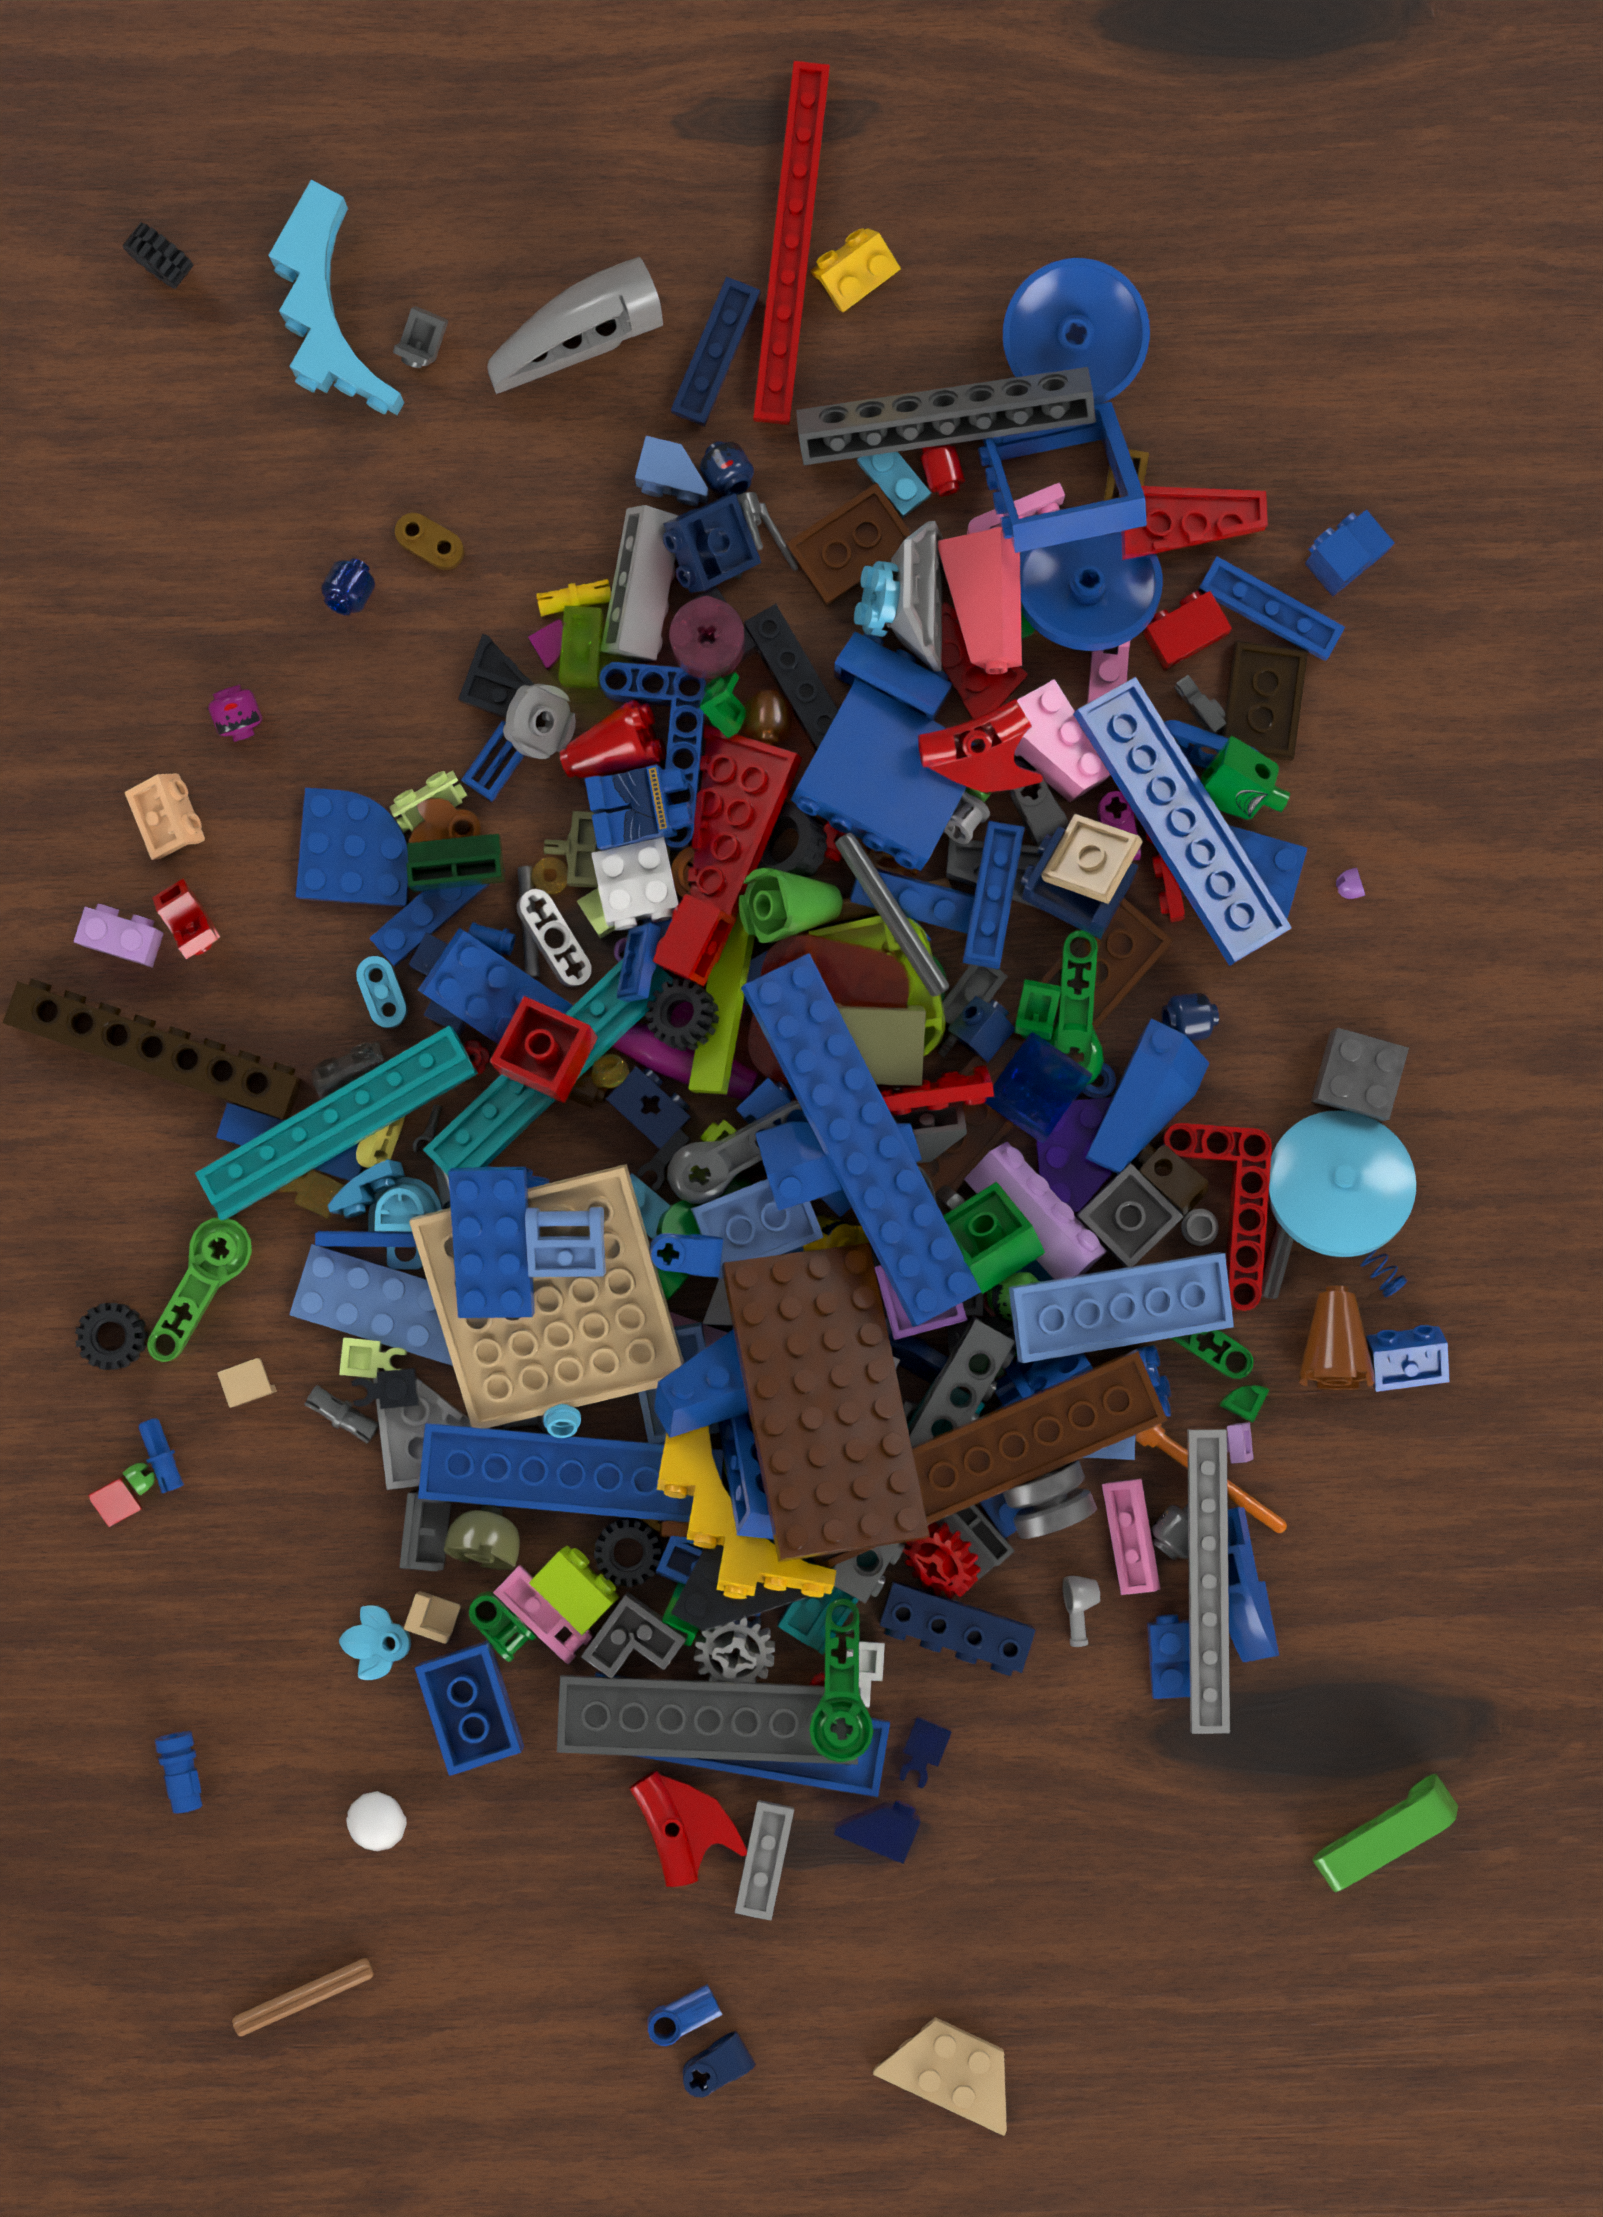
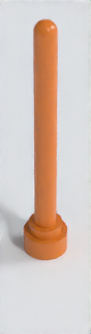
[1135,1423,1287,1533]

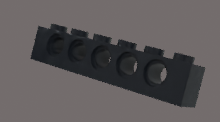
[744,604,838,752]

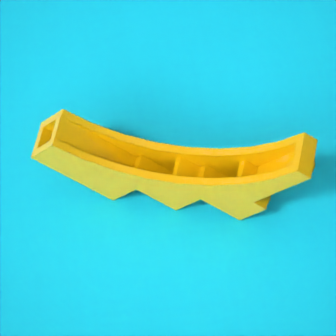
[657,1425,836,1599]

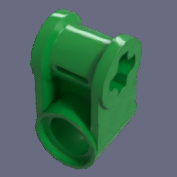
[469,1591,537,1662]

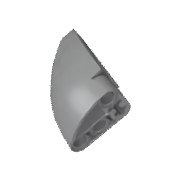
[487,256,663,394]

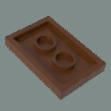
[786,483,912,606]

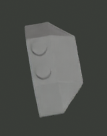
[886,521,943,672]

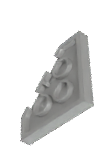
[374,1378,472,1490]

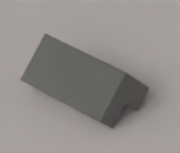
[935,1505,1015,1580]

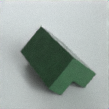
[406,834,505,892]

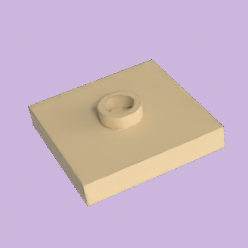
[1041,814,1142,904]

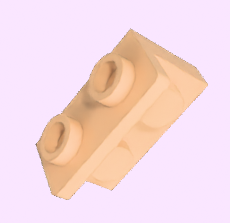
[125,773,205,860]

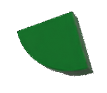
[1219,1385,1270,1422]

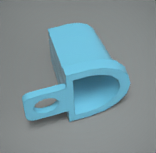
[368,1177,442,1269]

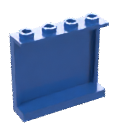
[791,679,976,871]

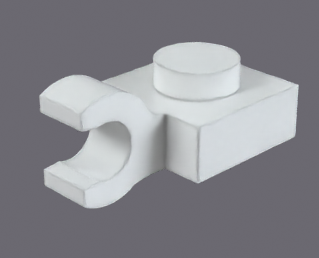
[846,1641,885,1707]

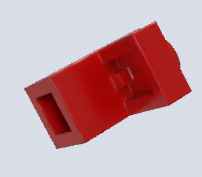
[152,878,220,959]

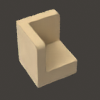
[217,1358,277,1408]
[404,1591,461,1644]

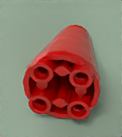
[560,700,667,778]

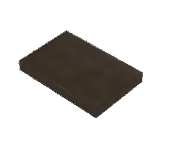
[1222,641,1308,761]

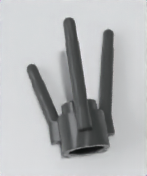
[735,492,798,579]

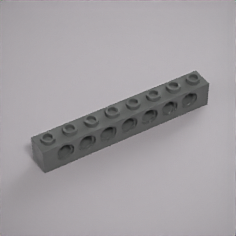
[796,367,1096,465]
[830,1315,1016,1603]

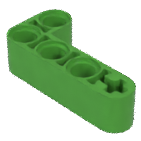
[1312,1774,1458,1892]

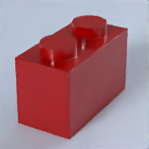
[1143,591,1232,671]
[652,894,736,987]

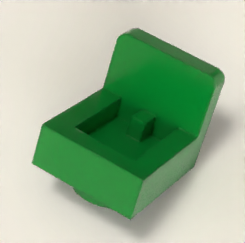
[699,671,748,738]
[1014,979,1061,1041]

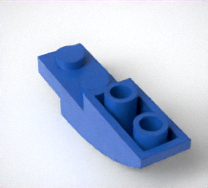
[1228,1507,1279,1662]

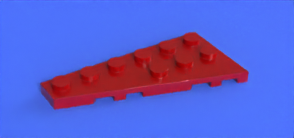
[688,724,802,963]

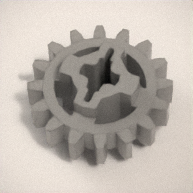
[694,1617,775,1683]

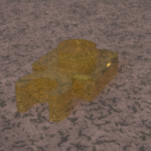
[278,1170,345,1219]

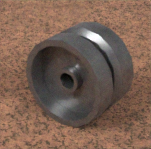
[1003,1460,1097,1539]

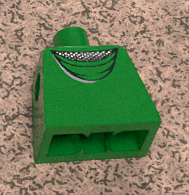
[1200,736,1290,819]

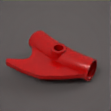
[918,699,1043,792]
[629,1770,748,1887]

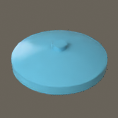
[1268,1110,1416,1257]

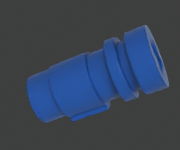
[154,1731,202,1814]

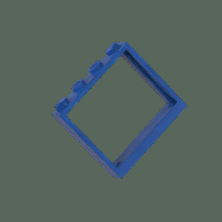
[978,402,1147,553]

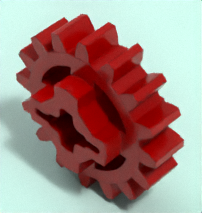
[903,1522,981,1599]

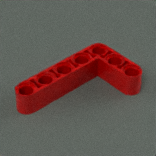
[1160,1123,1272,1311]

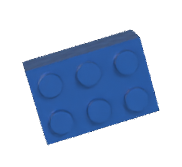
[415,1641,525,1776]

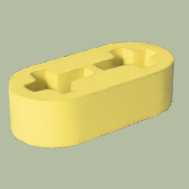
[356,1116,405,1168]

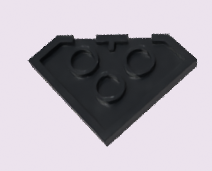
[671,1538,816,1631]

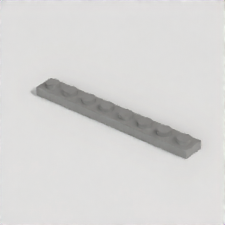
[1187,1429,1230,1734]

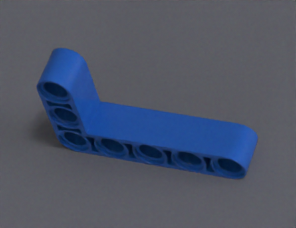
[599,662,706,852]

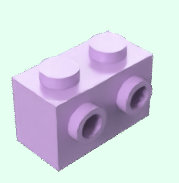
[74,904,164,968]

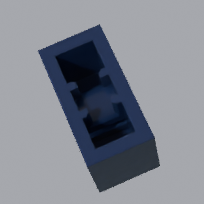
[606,1067,692,1149]

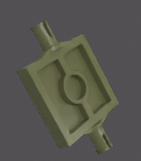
[544,811,670,888]

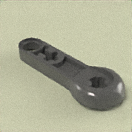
[667,1100,809,1204]

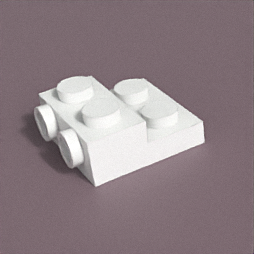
[591,837,679,930]

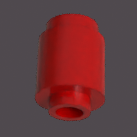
[921,444,965,497]

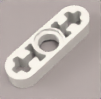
[517,889,591,987]

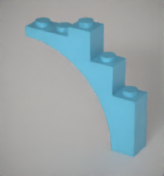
[268,180,404,415]

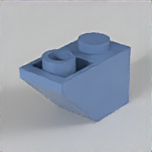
[635,436,709,506]

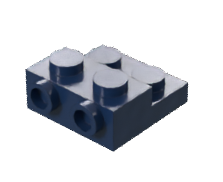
[663,494,762,593]

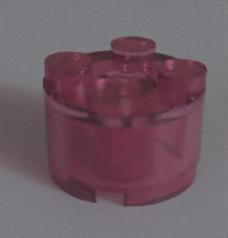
[669,596,745,678]

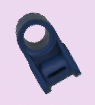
[683,2031,756,2098]

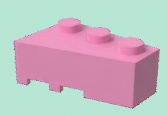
[1014,679,1110,803]

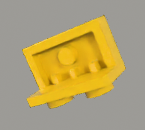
[810,228,901,312]

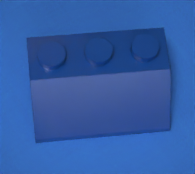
[834,632,953,721]

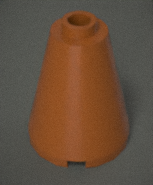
[1299,1285,1375,1390]

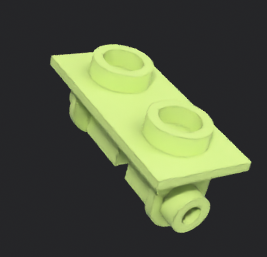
[390,770,467,832]

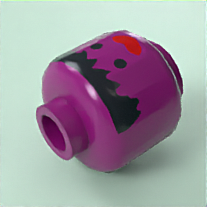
[208,684,262,742]

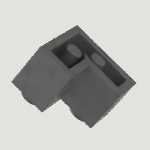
[581,1592,687,1679]

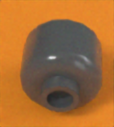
[1151,1504,1189,1561]

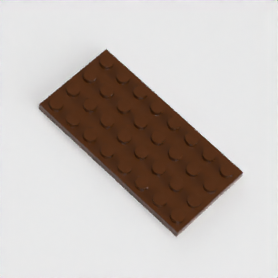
[721,1243,930,1562]

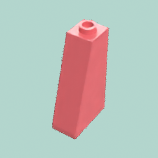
[938,527,1022,674]

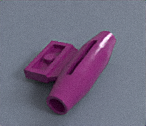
[612,979,758,1100]

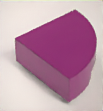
[528,619,565,670]

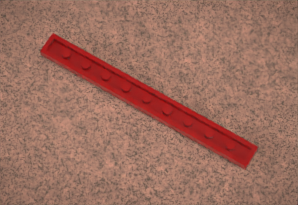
[753,61,830,425]

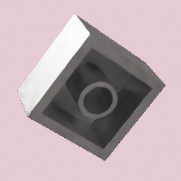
[1311,1028,1409,1122]
[1075,1163,1183,1268]

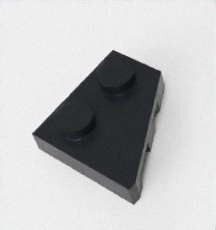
[458,634,534,719]

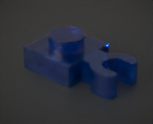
[899,1716,952,1789]

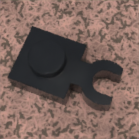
[351,1368,419,1409]

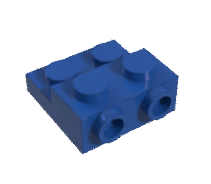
[1147,1615,1190,1699]

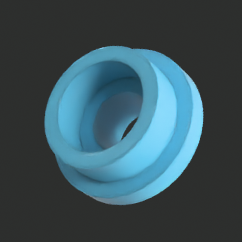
[543,1404,581,1438]

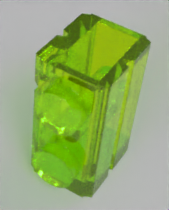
[559,606,604,689]

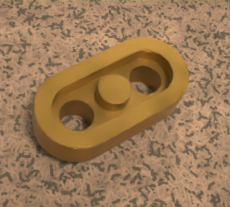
[395,513,464,570]

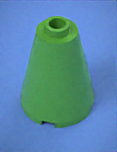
[738,868,843,943]

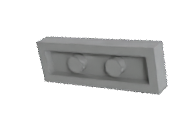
[735,1800,794,1921]

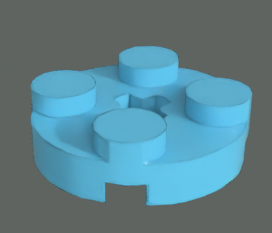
[854,561,900,637]

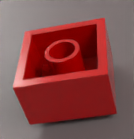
[490,996,598,1103]

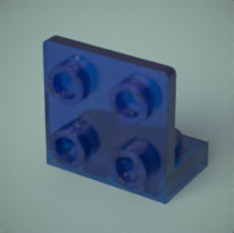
[985,1032,1092,1144]

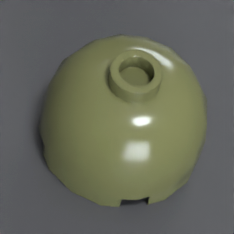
[444,1505,520,1570]

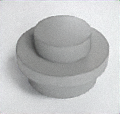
[1181,1209,1219,1246]

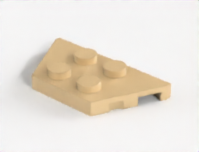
[873,2017,1007,2136]

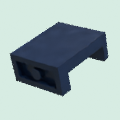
[1020,826,1138,940]

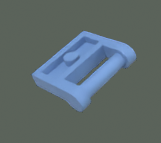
[525,1207,606,1277]

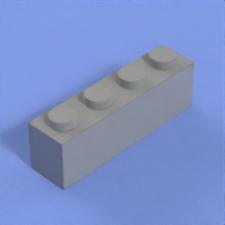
[600,505,678,663]

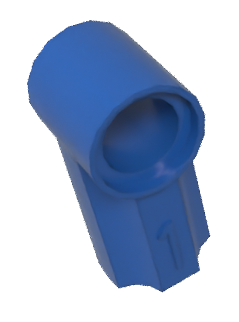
[647,1984,722,2046]

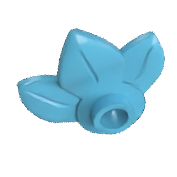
[339,1605,411,1680]

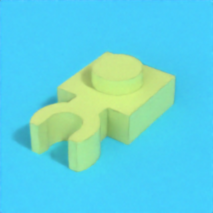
[339,1337,407,1378]

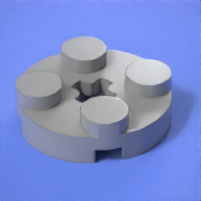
[503,684,576,759]

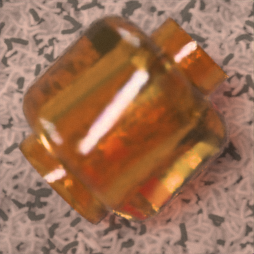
[744,690,792,746]

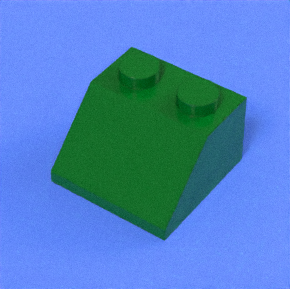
[943,1181,1045,1294]

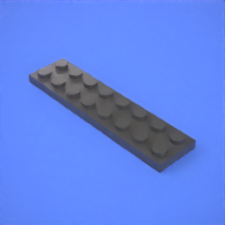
[557,1675,861,1765]

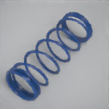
[1360,1249,1408,1297]

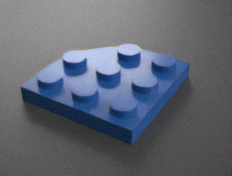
[296,788,409,907]

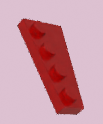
[1120,486,1268,560]
[878,1065,994,1116]

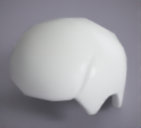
[346,1791,407,1851]

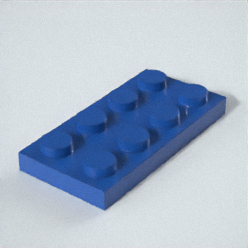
[418,928,573,1044]
[448,1167,535,1318]

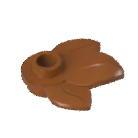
[408,798,481,843]

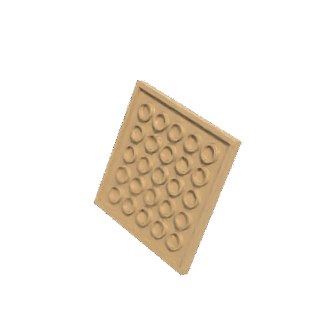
[409,1164,684,1428]

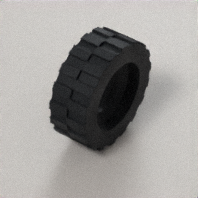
[757,802,827,879]

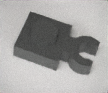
[1174,675,1226,734]

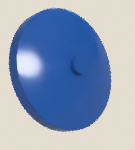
[1003,258,1150,405]
[1020,531,1163,651]

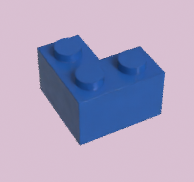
[1305,509,1395,597]

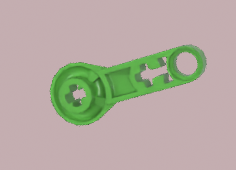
[147,1218,252,1362]

